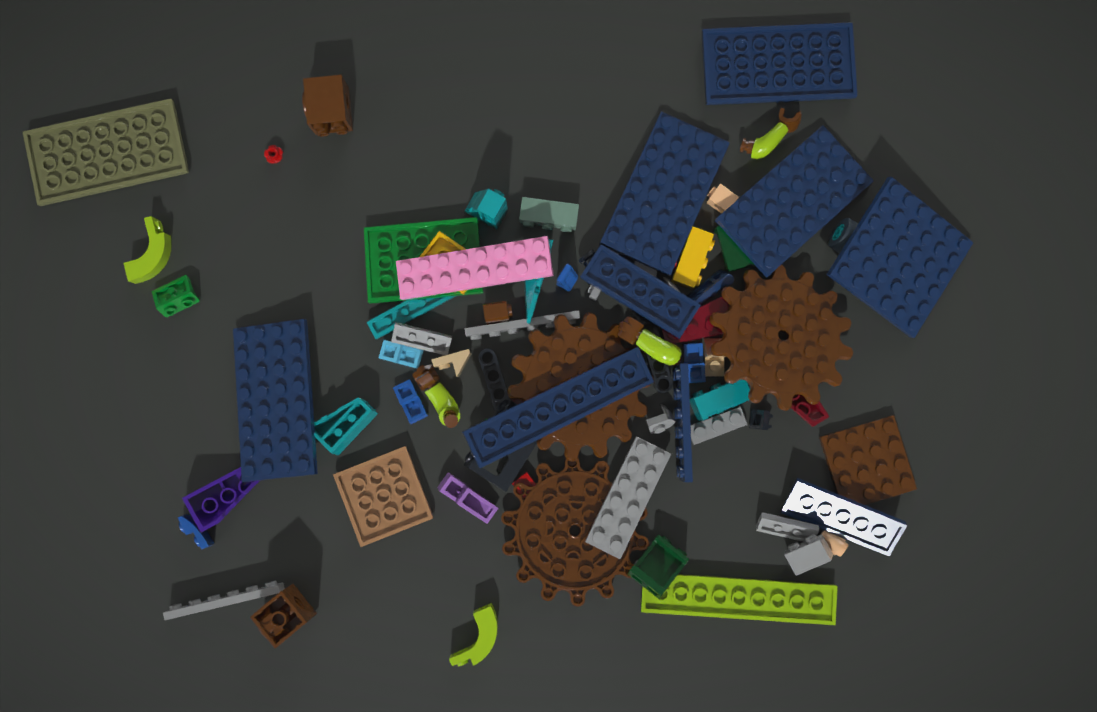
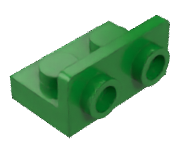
[151,275,200,317]

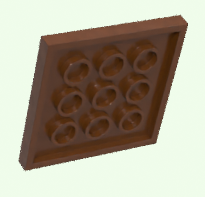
[819,415,917,505]

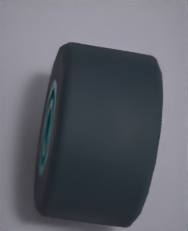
[828,218,858,253]

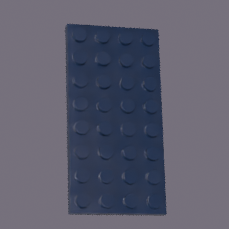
[702,22,857,105]
[599,111,730,276]
[715,126,874,277]
[233,319,318,482]

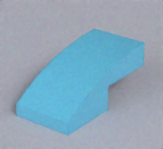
[379,340,423,369]

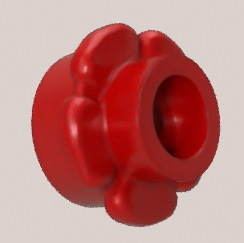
[264,145,283,164]

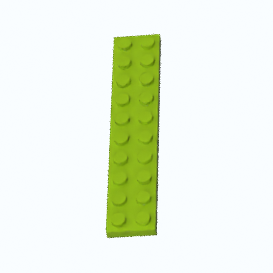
[640,574,837,625]

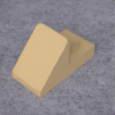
[704,338,726,377]
[432,349,471,377]

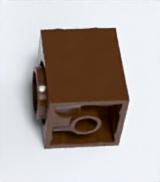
[302,75,353,137]
[250,584,317,649]

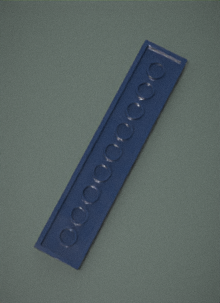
[462,347,654,468]

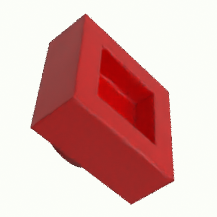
[512,472,536,499]

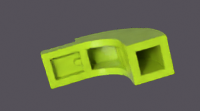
[124,216,172,284]
[449,603,498,667]

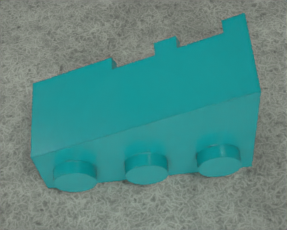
[464,189,508,230]
[690,380,750,420]
[314,397,378,455]

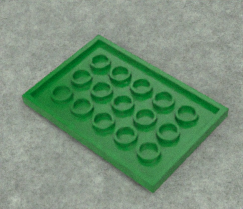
[364,217,483,304]

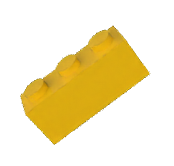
[671,226,715,290]

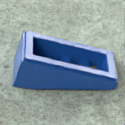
[557,264,578,292]

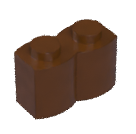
[483,301,513,325]

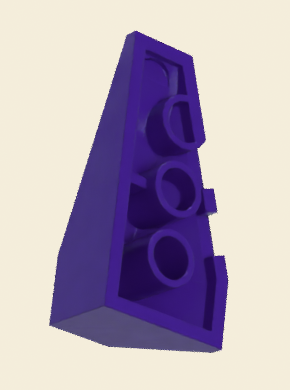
[182,467,260,532]

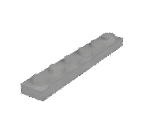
[464,311,580,340]
[163,581,285,620]

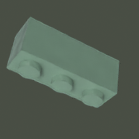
[519,197,579,232]

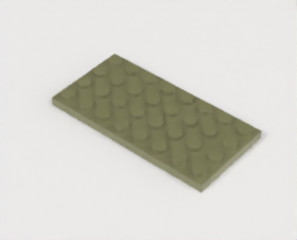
[23,99,189,206]

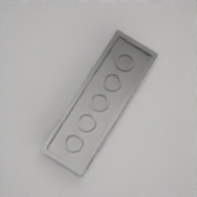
[585,436,671,559]

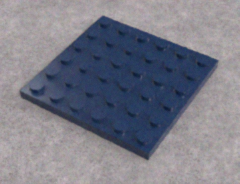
[827,177,974,338]

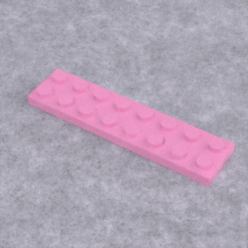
[396,236,554,300]

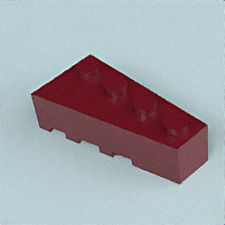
[659,297,729,344]

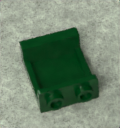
[713,224,755,273]
[628,535,689,599]

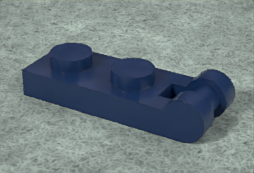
[687,269,734,307]

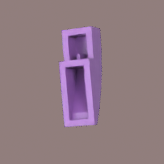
[437,472,498,524]

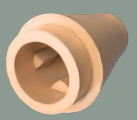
[820,530,849,557]

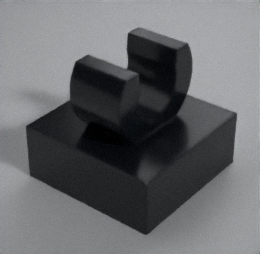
[749,409,773,430]

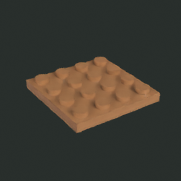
[333,446,434,547]

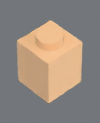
[707,184,739,214]

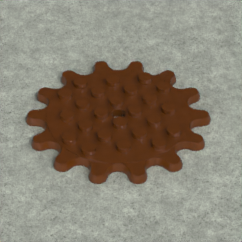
[709,265,853,411]
[507,312,651,461]
[501,458,649,607]

